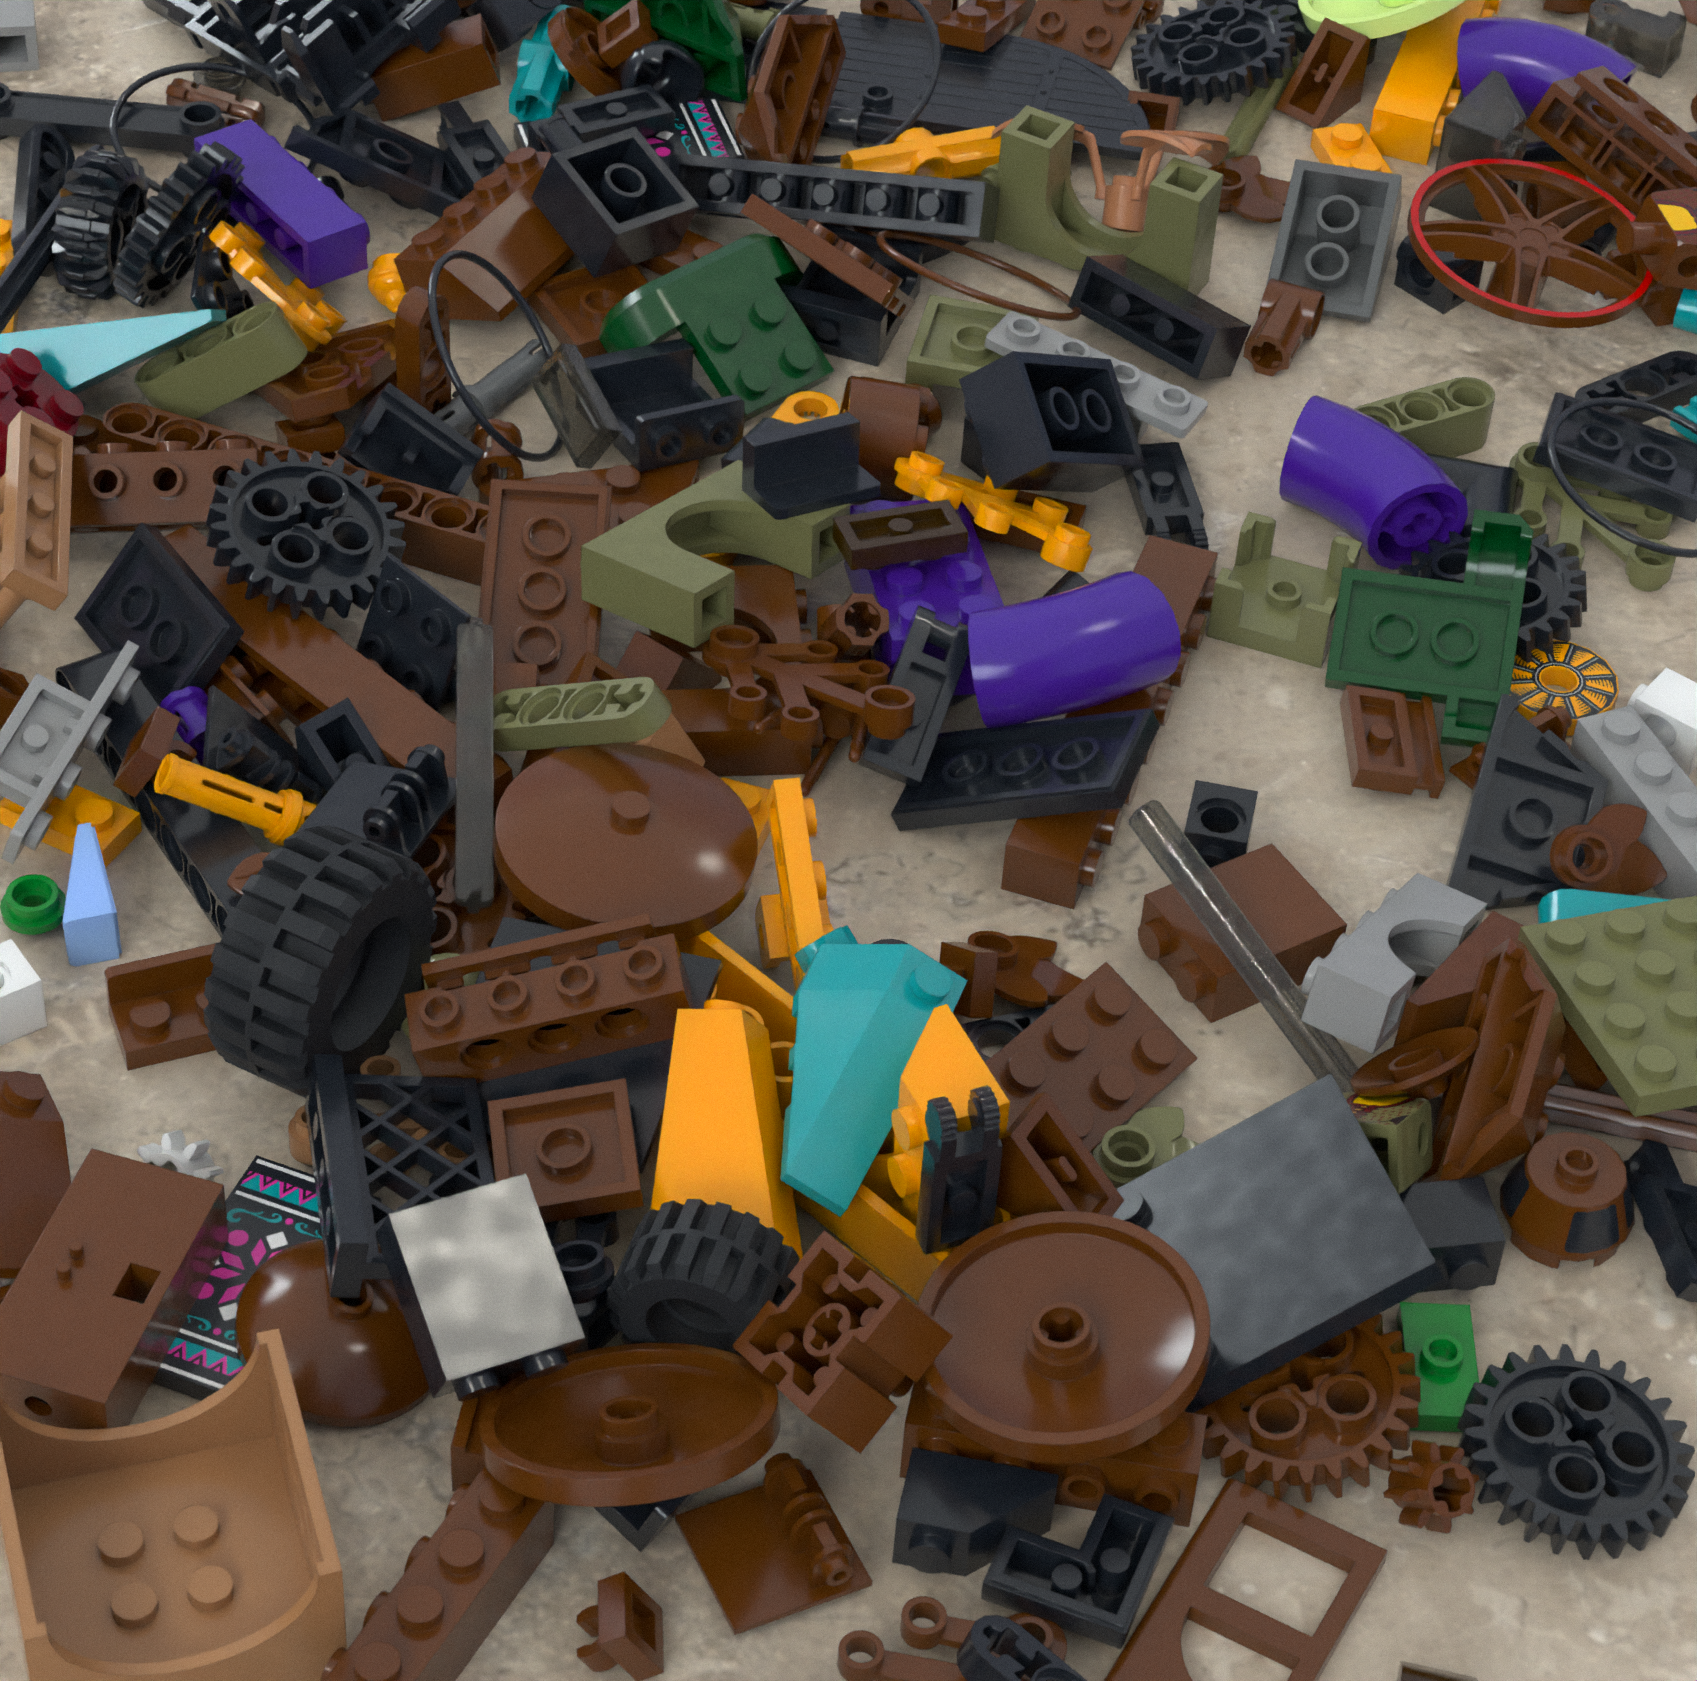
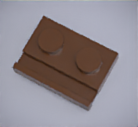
[1339,685,1446,799]

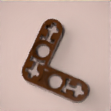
[334,286,451,466]

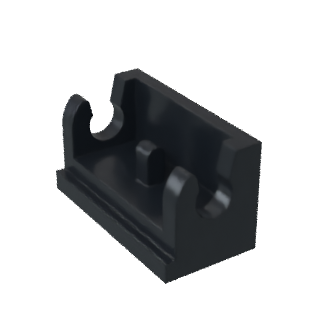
[338,383,484,496]

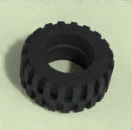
[203,825,437,1098]

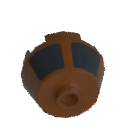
[1500,1131,1635,1269]

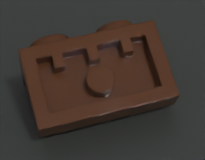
[104,943,216,1071]

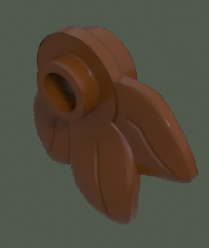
[1208,155,1290,223]
[1550,803,1667,895]
[967,931,1084,1007]

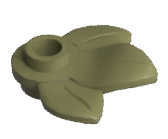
[1093,1106,1200,1188]

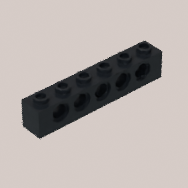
[669,152,1000,243]

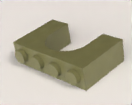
[994,105,1223,296]
[580,460,850,648]

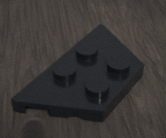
[284,107,470,218]
[1446,693,1609,910]

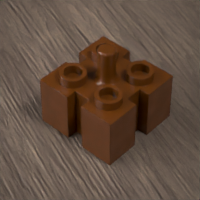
[732,1230,953,1454]

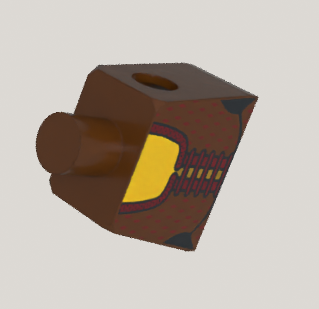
[1616,187,1697,290]

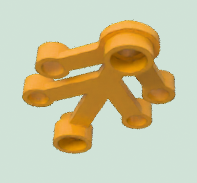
[209,220,347,353]
[894,451,1093,572]

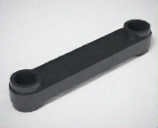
[0,83,225,158]

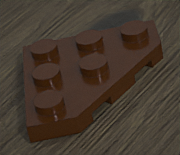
[253,319,396,426]

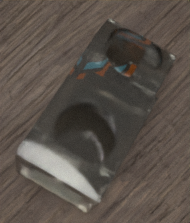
[1585,0,1687,79]

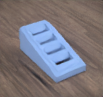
[62,822,122,967]

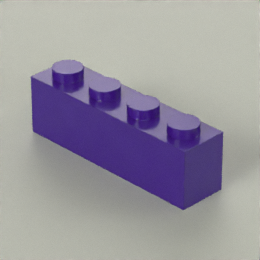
[194,119,370,289]

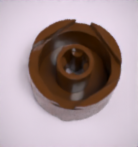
[839,376,930,501]

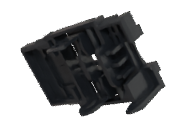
[142,0,462,116]

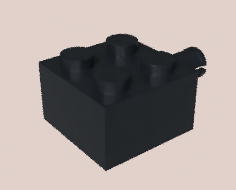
[531,114,699,279]

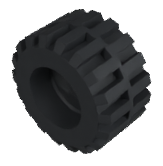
[607,1199,800,1357]

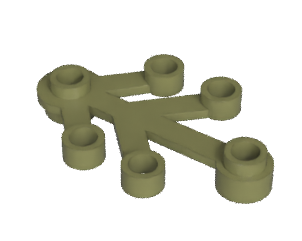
[1509,442,1676,592]

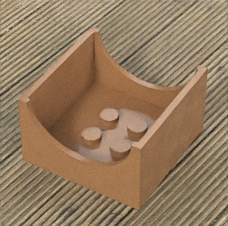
[0,1328,347,1681]

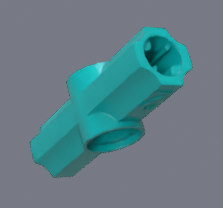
[509,4,575,122]

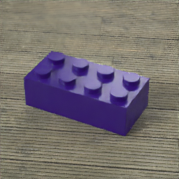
[844,499,1004,696]

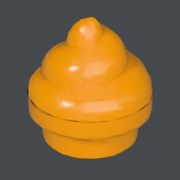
[367,253,406,313]

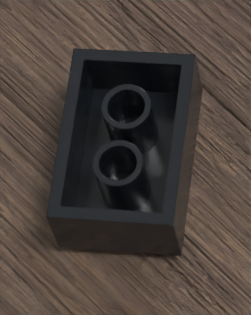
[959,351,1146,493]

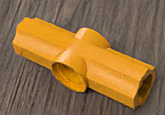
[840,125,1001,179]

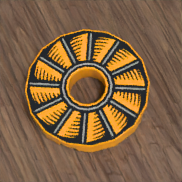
[1510,640,1619,736]

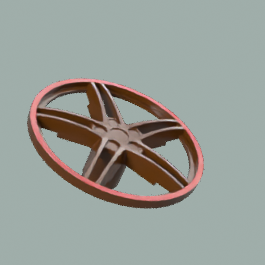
[1407,159,1653,328]

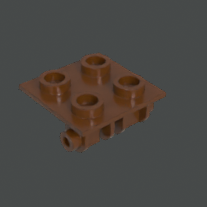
[1020,0,1146,71]
[675,1452,873,1635]

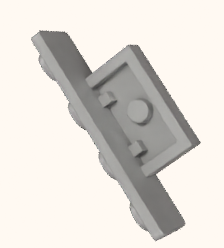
[985,311,1208,441]
[0,640,141,864]

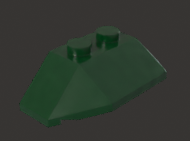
[584,0,747,102]

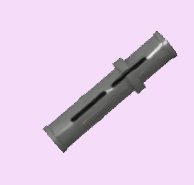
[433,339,551,435]

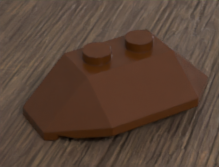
[735,15,846,165]
[1417,937,1566,1183]

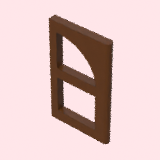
[1103,1478,1388,1681]

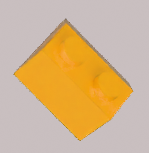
[887,1004,1010,1211]

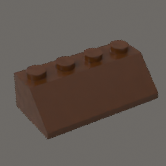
[394,147,575,322]

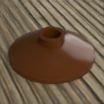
[1350,1027,1480,1100]

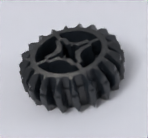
[51,149,149,301]

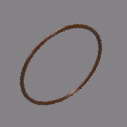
[876,230,1081,321]

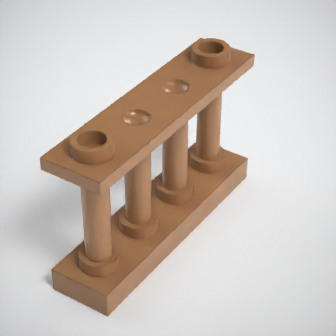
[0,410,73,629]

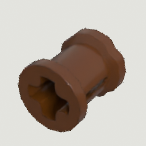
[470,419,524,488]

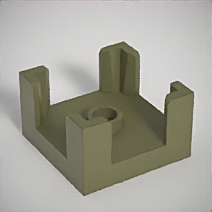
[905,294,1039,393]
[1207,512,1362,668]

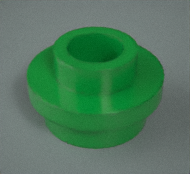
[0,874,66,935]

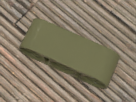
[134,301,308,419]
[1355,377,1495,457]

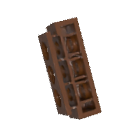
[1524,66,1697,216]
[404,912,694,1083]

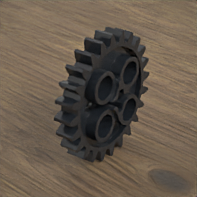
[1131,0,1298,106]
[112,141,245,309]
[205,449,406,621]
[1399,531,1587,663]
[1457,1344,1695,1560]

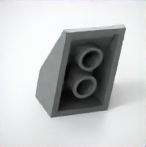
[1266,159,1402,323]

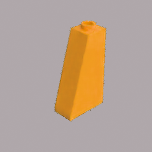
[650,1000,803,1261]

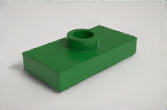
[1396,1302,1479,1432]

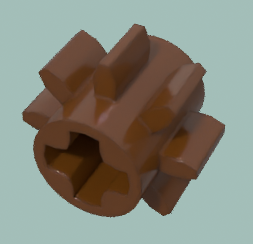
[1383,1439,1479,1534]

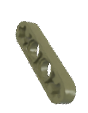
[473,677,672,752]

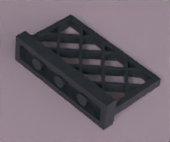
[305,1054,495,1298]

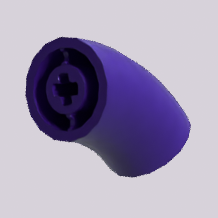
[1457,17,1638,119]
[1279,395,1468,570]
[968,571,1181,729]

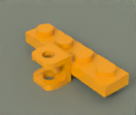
[755,777,834,993]

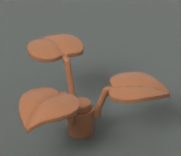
[991,119,1230,232]

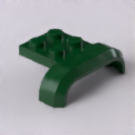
[598,233,835,422]
[1325,509,1534,748]

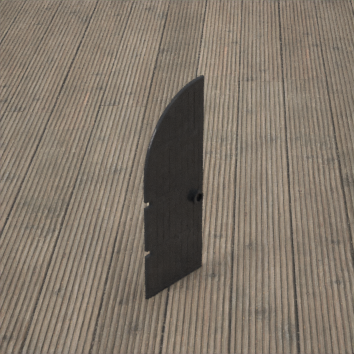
[699,1,1151,161]

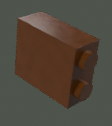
[1138,843,1347,1023]

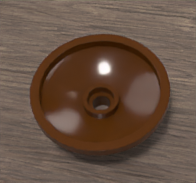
[234,1238,431,1427]

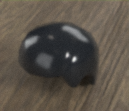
[620,40,705,103]

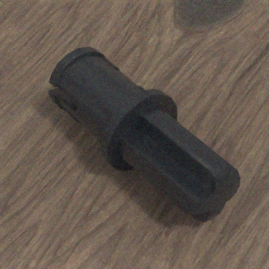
[820,105,914,147]

